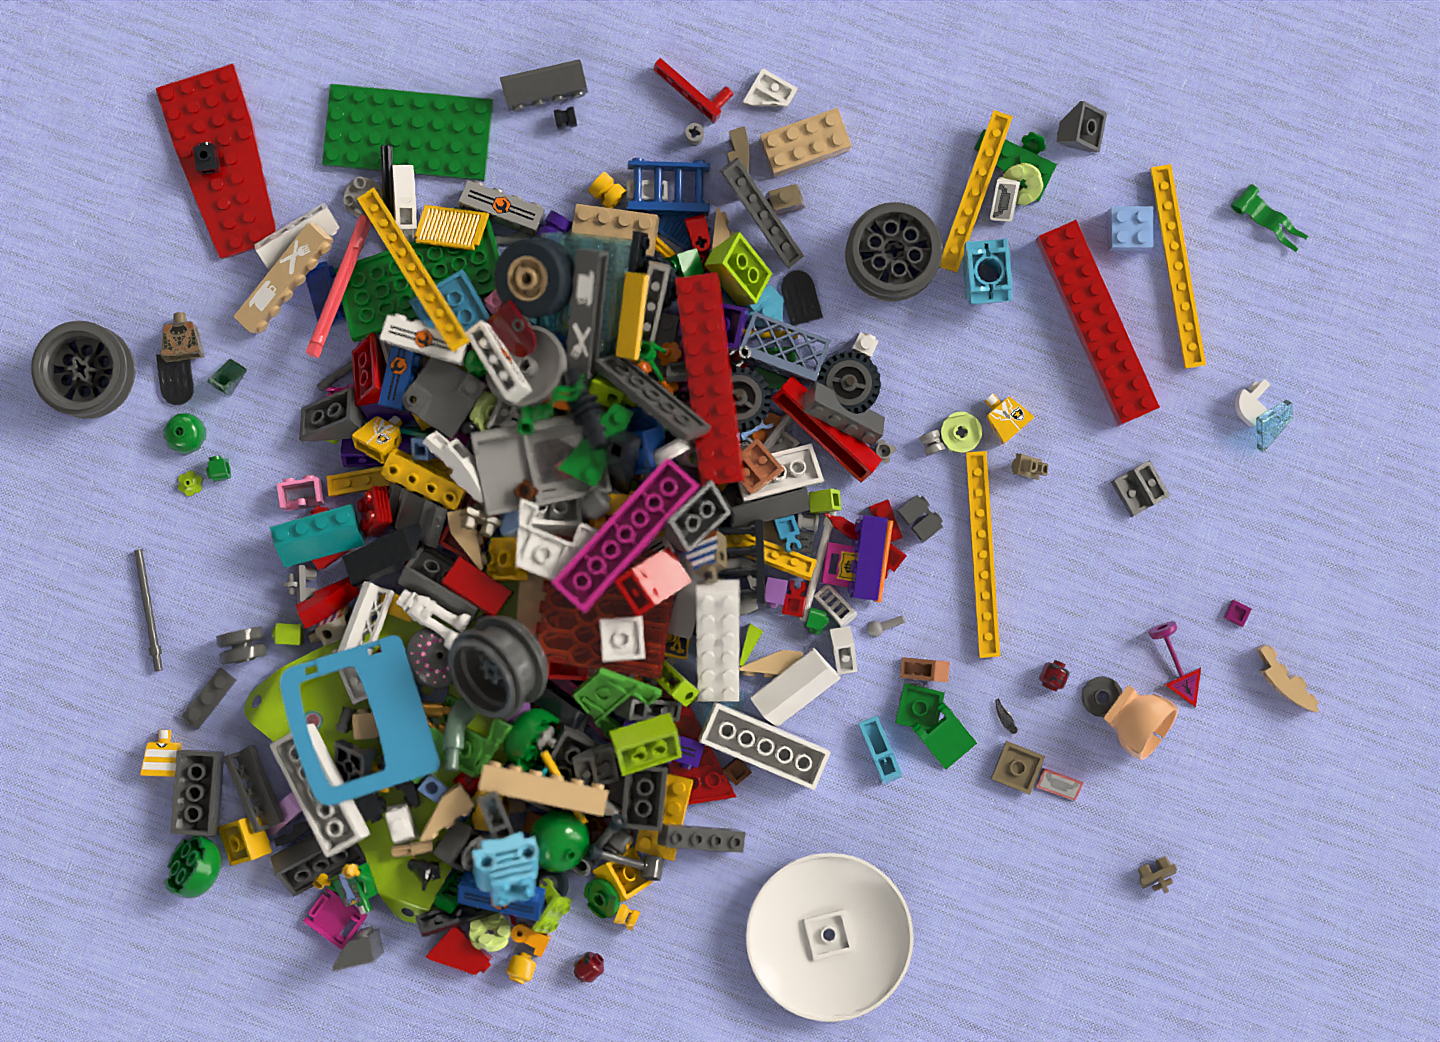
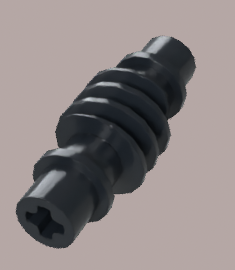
[562,367,609,451]

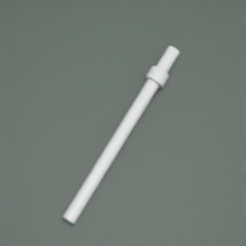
[799,511,837,622]

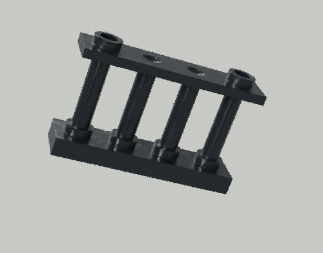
[711,519,765,603]

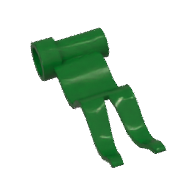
[1230,184,1309,252]
[517,374,584,435]

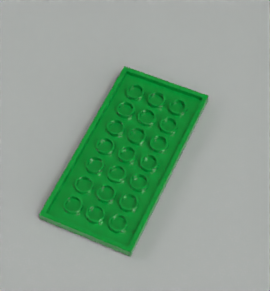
[322,84,493,181]
[334,217,500,342]

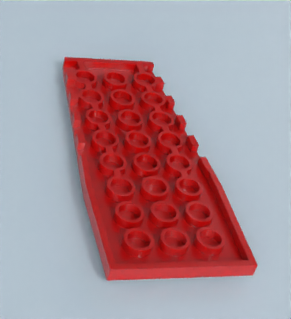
[155,63,277,259]

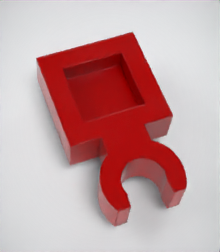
[885,543,907,579]
[782,580,807,618]

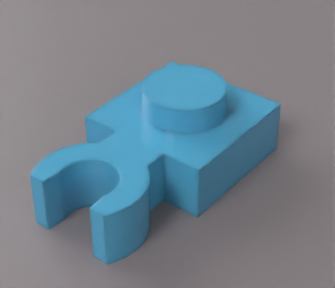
[773,515,801,554]

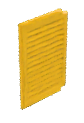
[414,205,489,251]

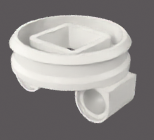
[643,439,699,481]

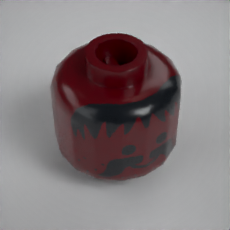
[1039,660,1070,692]
[573,951,604,983]

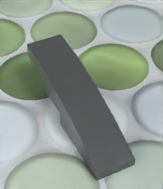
[476,790,515,840]

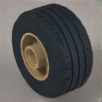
[494,237,575,318]

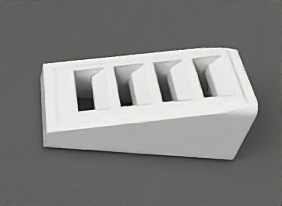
[814,584,857,627]

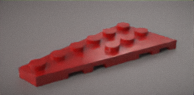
[656,681,737,805]

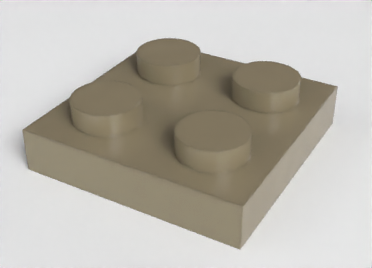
[991,740,1045,795]

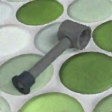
[572,814,627,876]
[587,844,664,881]

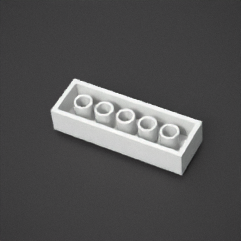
[697,580,739,701]
[698,701,831,790]
[269,723,371,857]

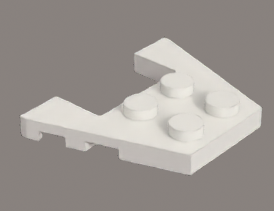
[516,499,598,580]

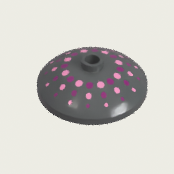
[405,627,453,688]

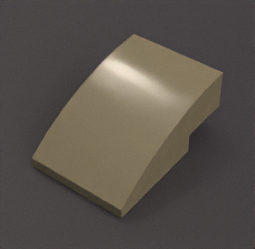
[727,126,750,173]

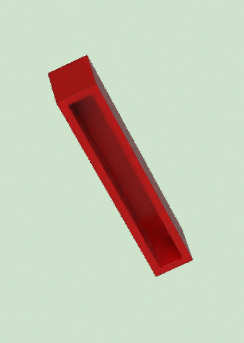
[771,375,882,483]

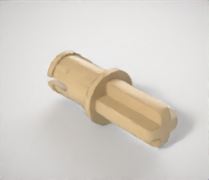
[391,840,434,858]

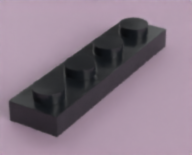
[415,903,500,938]

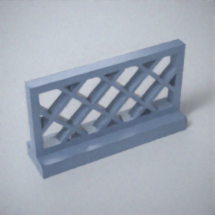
[740,311,831,387]

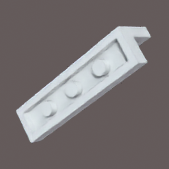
[337,581,395,655]

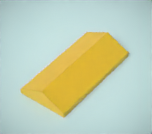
[616,272,649,360]

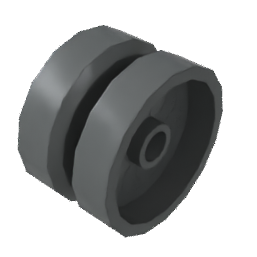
[216,626,267,665]

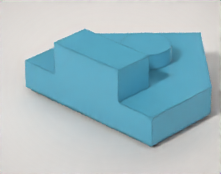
[744,284,784,328]

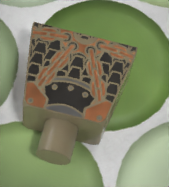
[764,184,806,216]
[161,312,205,363]

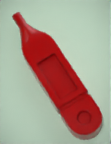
[824,512,857,541]

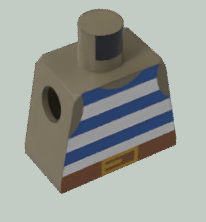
[684,530,727,584]
[308,604,353,646]

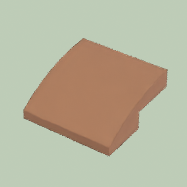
[741,438,785,495]

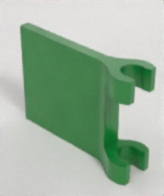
[912,702,977,770]

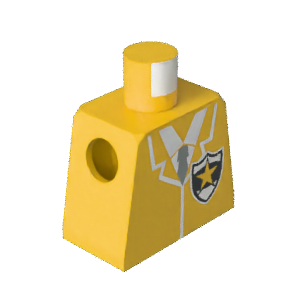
[984,393,1035,444]
[352,416,402,465]

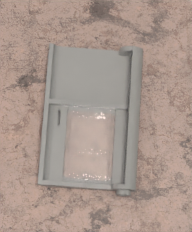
[471,414,612,516]

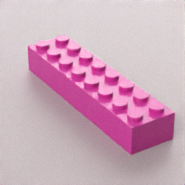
[552,457,699,613]

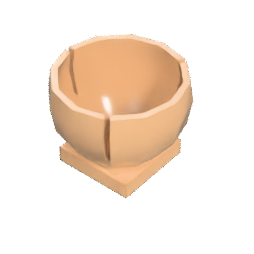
[1103,685,1179,760]

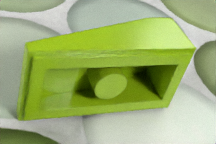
[739,623,763,666]

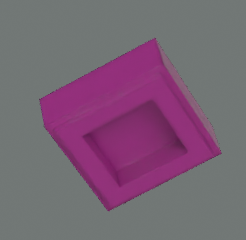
[1223,600,1252,627]

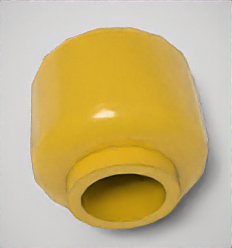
[506,952,536,985]

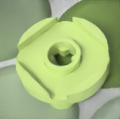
[1003,163,1043,205]
[469,391,498,431]
[940,411,982,453]
[469,913,511,952]

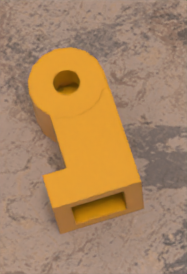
[511,923,552,957]

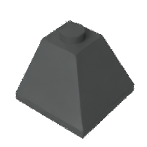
[1056,101,1107,153]

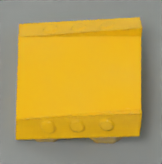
[487,537,529,582]

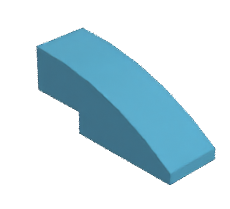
[858,716,902,785]

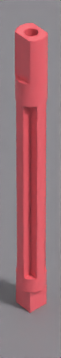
[306,215,372,358]

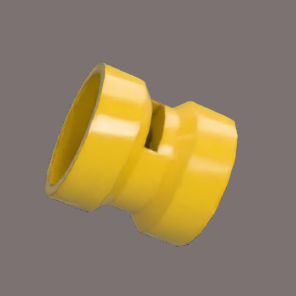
[613,903,640,931]

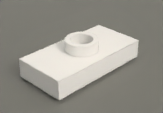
[627,179,668,202]

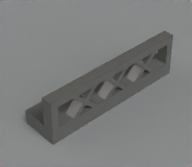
[224,745,285,833]

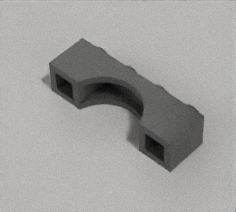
[803,382,885,446]

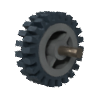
[817,351,881,414]
[731,366,771,432]

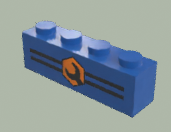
[378,345,423,412]
[458,871,546,921]

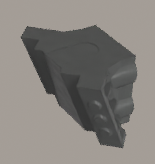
[388,482,447,549]

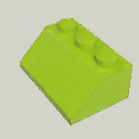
[704,232,773,306]
[610,713,682,776]

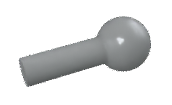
[867,615,906,637]

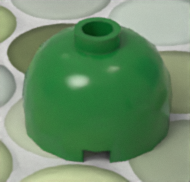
[163,413,206,454]

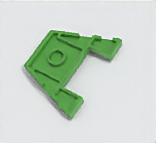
[573,668,662,739]
[442,695,513,777]

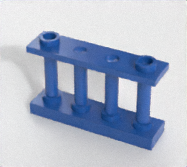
[627,158,710,216]

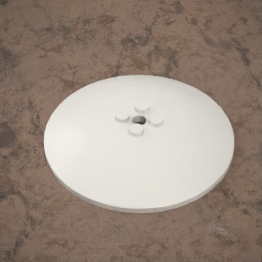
[746,853,914,1022]

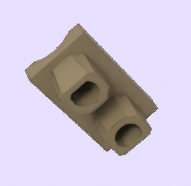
[1012,453,1049,480]
[459,502,502,537]
[1138,856,1177,894]

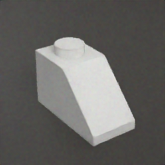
[830,626,857,675]

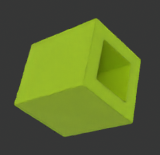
[808,489,842,514]
[272,623,304,645]

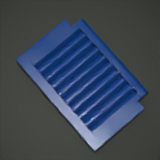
[658,215,711,251]

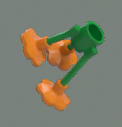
[631,341,682,395]

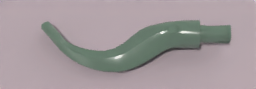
[443,628,478,771]

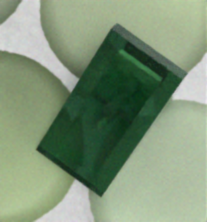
[207,358,247,396]

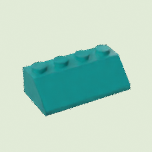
[269,505,365,568]

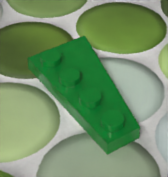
[974,129,1057,202]
[558,403,634,487]

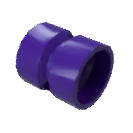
[536,210,573,245]

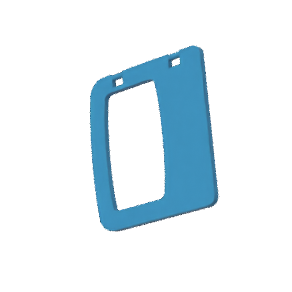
[280,635,440,805]

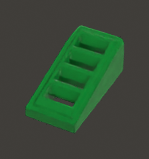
[434,869,464,914]

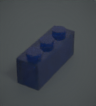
[305,261,346,327]

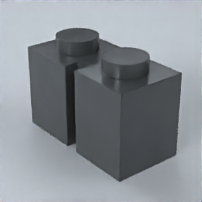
[897,495,943,543]

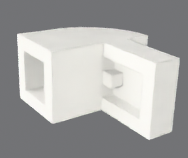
[1235,379,1271,428]

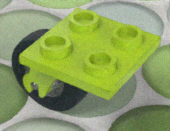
[532,869,573,934]

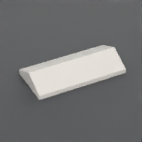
[737,443,824,502]
[750,648,841,727]

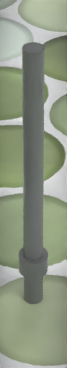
[134,549,163,672]

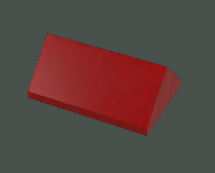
[351,333,385,406]
[441,556,514,616]

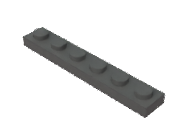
[720,158,804,269]

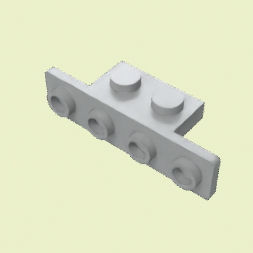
[763,413,801,454]

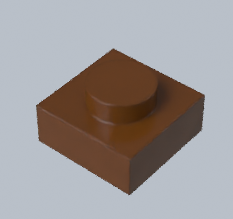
[722,757,752,786]

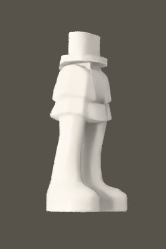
[396,590,471,650]

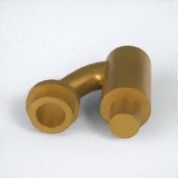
[421,702,451,735]

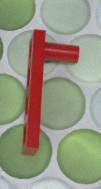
[653,58,734,123]

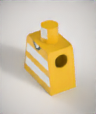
[141,730,182,777]

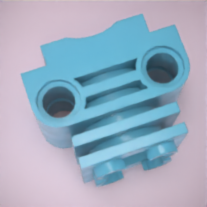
[962,238,1013,305]
[472,832,538,906]

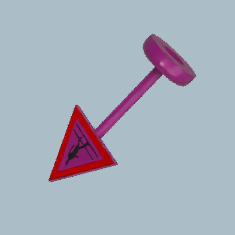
[1148,621,1201,707]

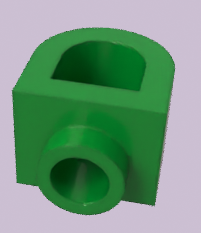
[464,349,488,378]
[206,455,231,482]
[804,607,829,635]

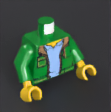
[313,862,377,915]

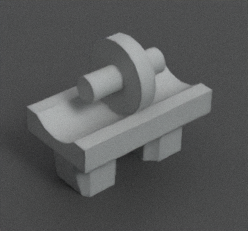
[283,565,317,603]

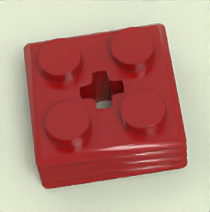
[357,485,392,538]

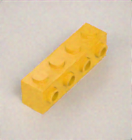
[381,448,467,510]

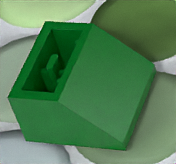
[663,248,705,299]

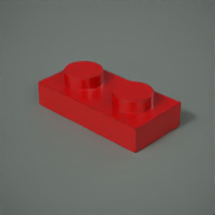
[869,500,903,542]

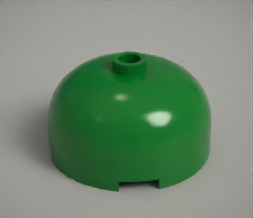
[503,708,560,772]
[530,810,590,873]
[165,835,221,899]

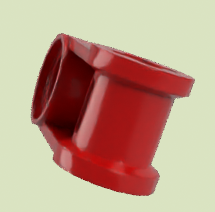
[685,214,711,256]

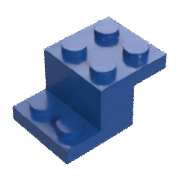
[625,406,667,474]

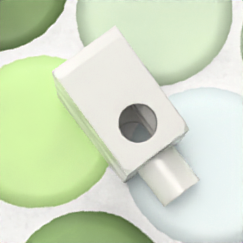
[385,801,419,844]

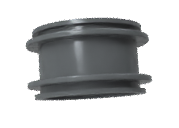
[845,202,942,302]
[31,321,135,419]
[448,616,548,718]

